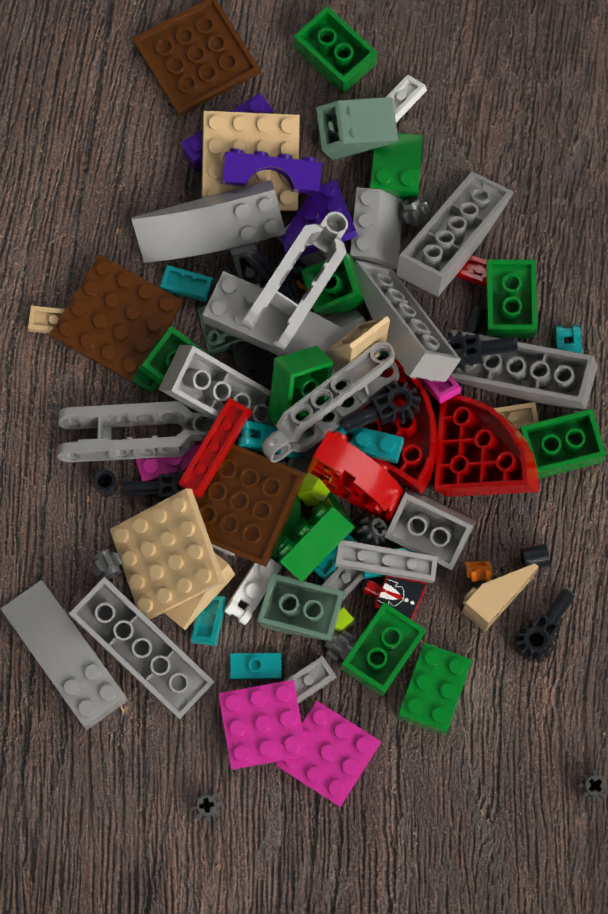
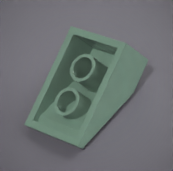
[258,573,345,641]

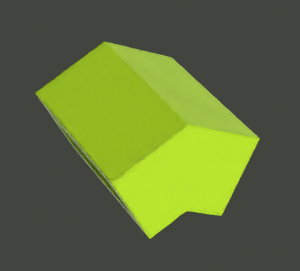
[298,472,330,506]
[334,607,354,634]

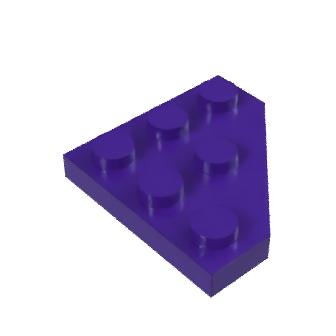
[281,180,358,258]

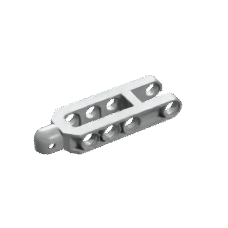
[241,212,348,351]
[262,342,400,462]
[58,401,215,462]

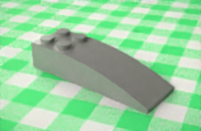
[396,171,513,297]
[131,180,286,263]
[354,260,461,382]
[203,271,349,376]
[451,330,598,411]
[159,345,290,458]
[68,577,214,719]
[1,580,128,730]

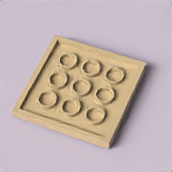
[202,111,300,212]
[110,488,225,620]

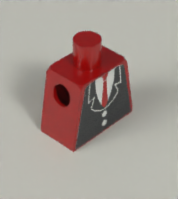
[364,575,427,620]

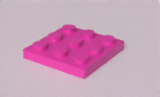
[218,680,308,770]
[275,701,381,807]

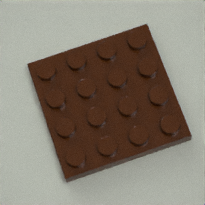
[132,0,261,117]
[50,254,183,384]
[194,444,306,567]

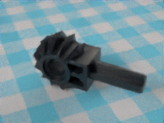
[245,249,301,304]
[447,331,518,374]
[341,381,421,432]
[123,467,187,501]
[514,588,575,663]

